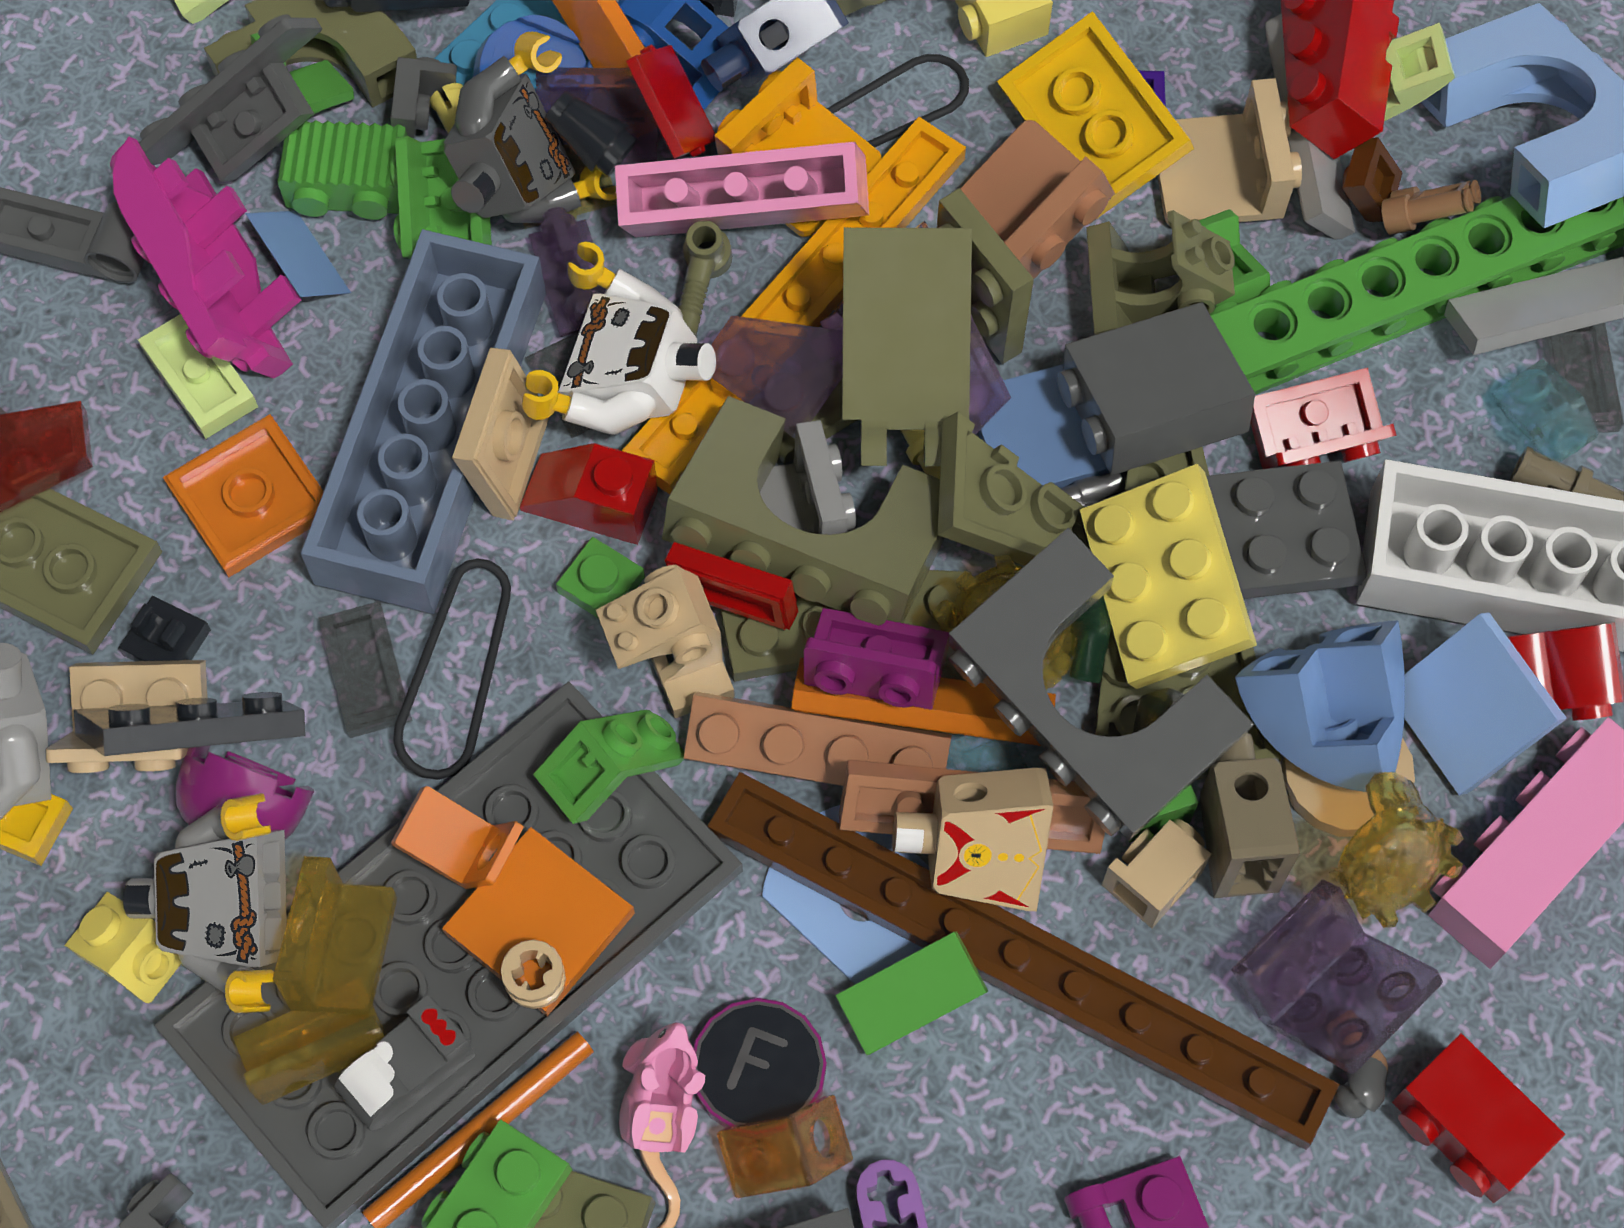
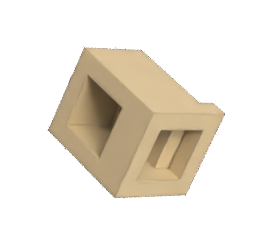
[1102,819,1211,928]

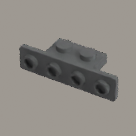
[139,14,322,181]

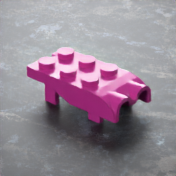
[110,136,301,379]

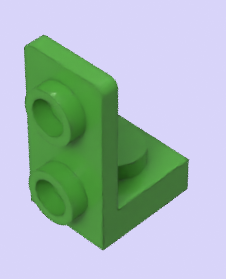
[533,709,685,824]

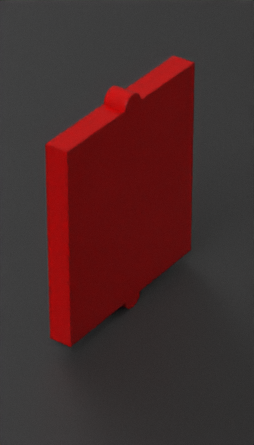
[626,44,715,159]

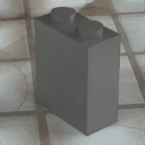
[1057,302,1256,475]

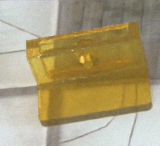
[273,856,397,1015]
[233,980,386,1105]

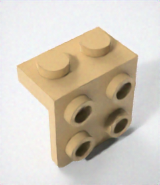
[1157,78,1302,224]

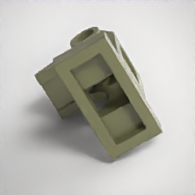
[1086,210,1235,335]

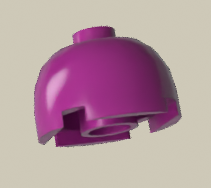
[176,746,314,840]

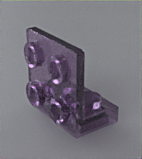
[1231,879,1443,1073]

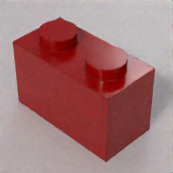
[1392,1033,1566,1203]

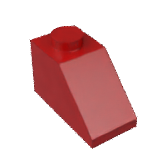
[520,443,658,545]

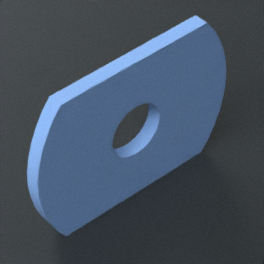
[762,805,929,985]

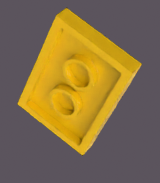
[997,11,1194,219]

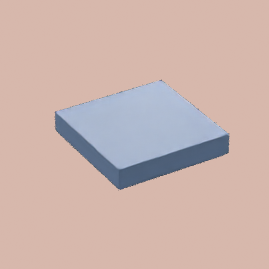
[1404,612,1567,796]

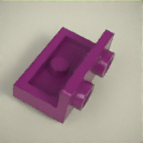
[804,608,950,710]

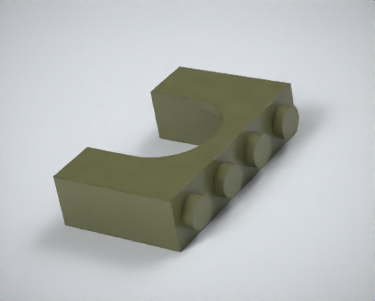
[662,396,945,626]

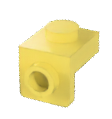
[64,892,181,1003]

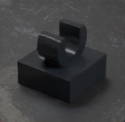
[118,595,211,662]

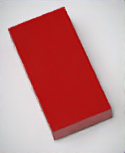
[665,542,799,630]

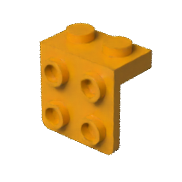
[714,57,881,237]

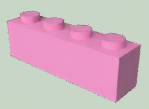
[615,142,869,237]
[1428,717,1624,969]

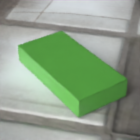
[835,931,989,1056]

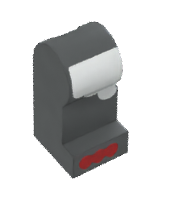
[335,994,476,1131]

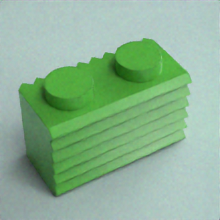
[277,120,407,220]

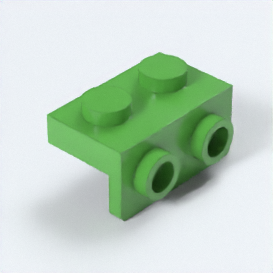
[390,136,492,260]
[421,1119,573,1228]

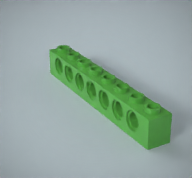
[1210,196,1624,394]

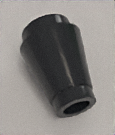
[545,90,637,178]

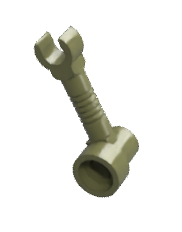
[678,221,733,338]

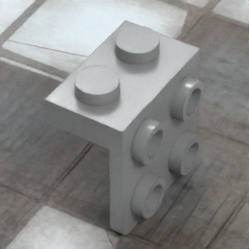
[760,420,856,535]

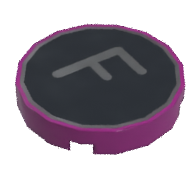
[694,998,827,1138]

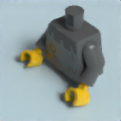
[444,32,617,223]

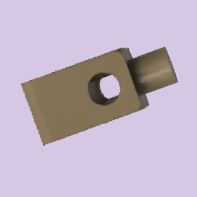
[1200,733,1300,898]

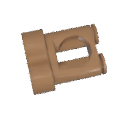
[1382,180,1481,235]

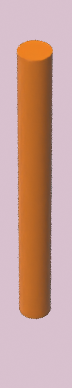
[362,1032,594,1228]

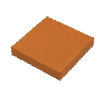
[163,414,324,578]
[442,827,635,1017]

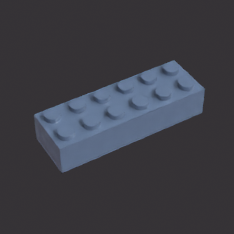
[301,229,546,614]

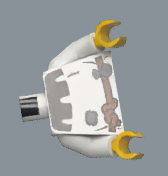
[522,242,716,435]

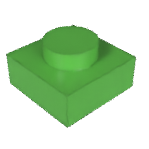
[556,536,645,618]

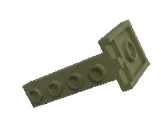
[755,188,1034,465]

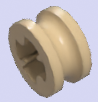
[501,940,566,1009]

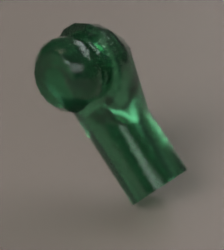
[1069,596,1112,683]

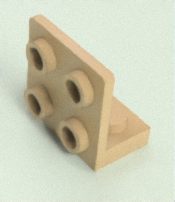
[46,660,208,773]

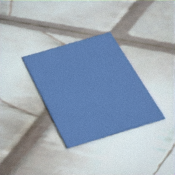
[245,211,351,297]

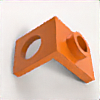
[391,786,524,889]

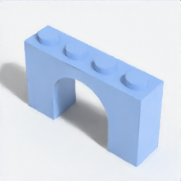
[1420,3,1624,228]

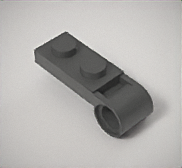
[0,187,145,283]

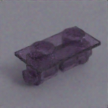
[528,207,606,337]

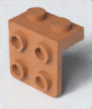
[960,120,1115,279]

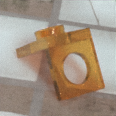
[717,1095,853,1198]

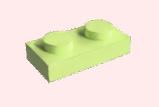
[138,314,258,439]

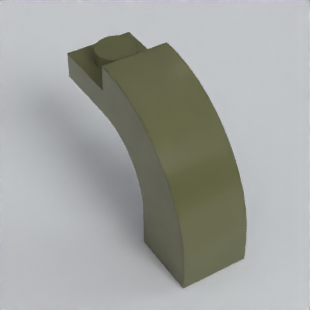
[204,0,417,108]

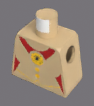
[892,768,1053,911]

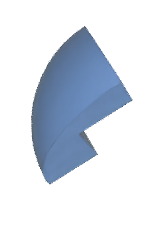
[1235,620,1405,793]

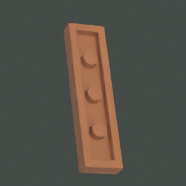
[684,692,952,786]
[839,760,1105,854]

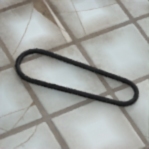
[826,54,969,147]
[393,558,511,780]

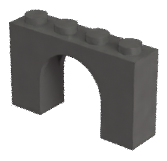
[948,527,1254,840]

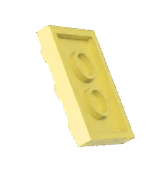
[1080,464,1257,689]

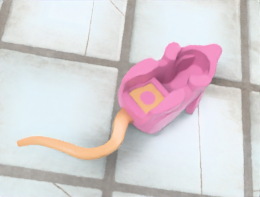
[619,1022,705,1228]

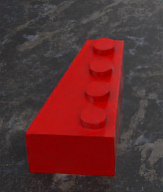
[1281,0,1399,159]

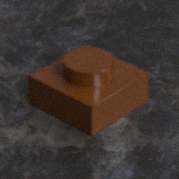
[1342,137,1403,223]

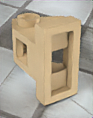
[596,565,735,719]

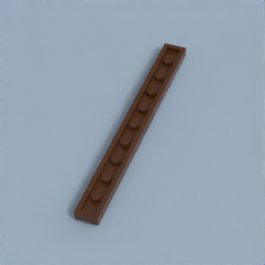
[707,772,1340,1150]

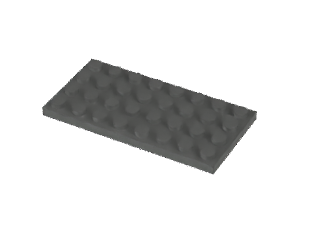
[154,681,743,1228]

